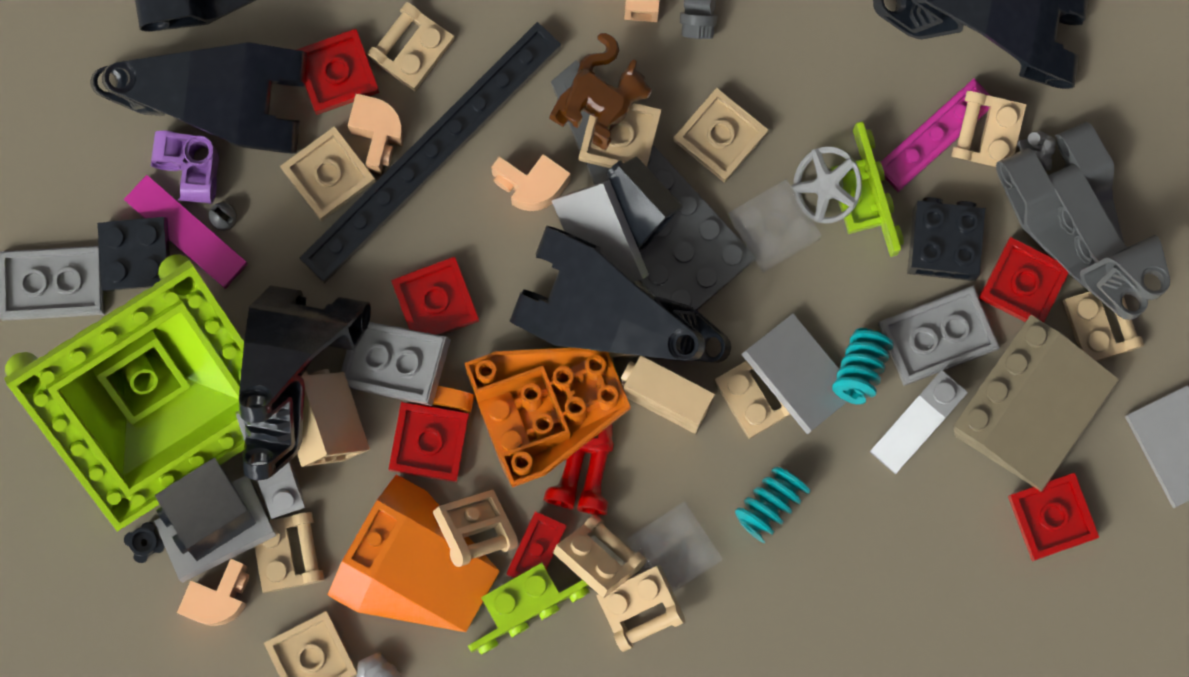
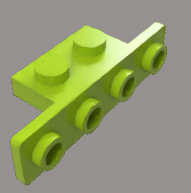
[830,121,904,257]
[468,563,590,655]

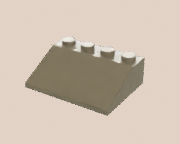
[953,315,1119,492]

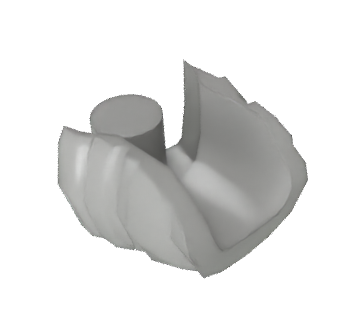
[1017,131,1056,170]
[357,653,402,677]

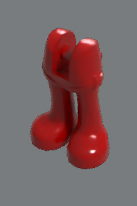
[543,423,614,515]

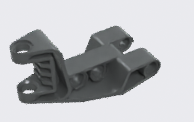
[996,122,1170,320]

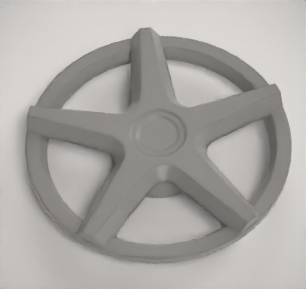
[791,147,862,223]

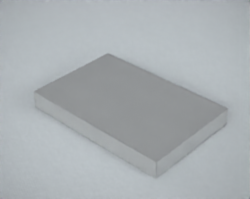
[552,180,649,282]
[0,246,105,321]
[878,286,1000,386]
[741,314,847,434]
[341,322,451,406]
[1125,385,1189,508]
[154,476,276,583]

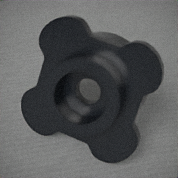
[124,522,165,563]

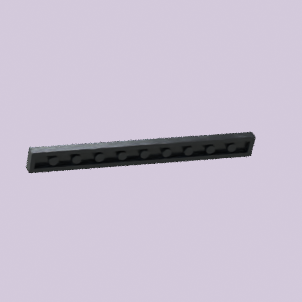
[300,22,562,284]

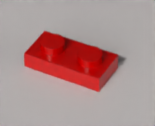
[506,511,567,579]

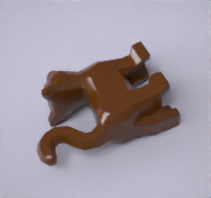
[549,33,652,151]

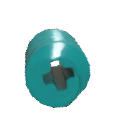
[832,327,894,405]
[735,467,811,543]

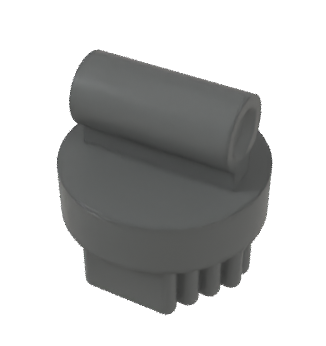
[680,0,718,39]

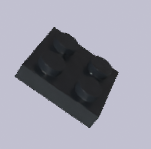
[97,217,170,291]

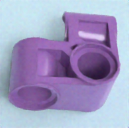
[151,131,219,204]

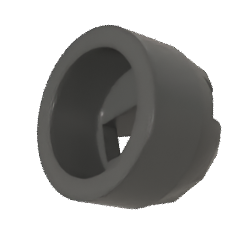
[209,202,237,231]

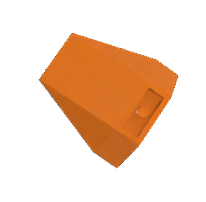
[464,348,631,487]
[327,474,500,633]

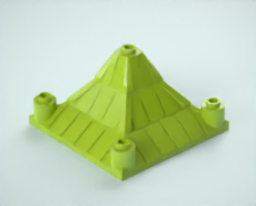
[4,254,245,532]

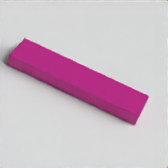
[881,78,991,192]
[124,175,248,289]

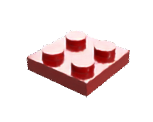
[296,29,380,115]
[979,237,1069,322]
[391,256,479,336]
[388,402,469,483]
[1008,473,1099,562]

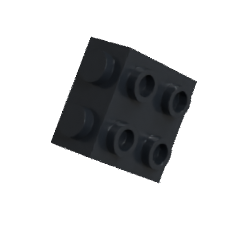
[603,156,683,252]
[907,197,986,281]
[155,457,256,561]

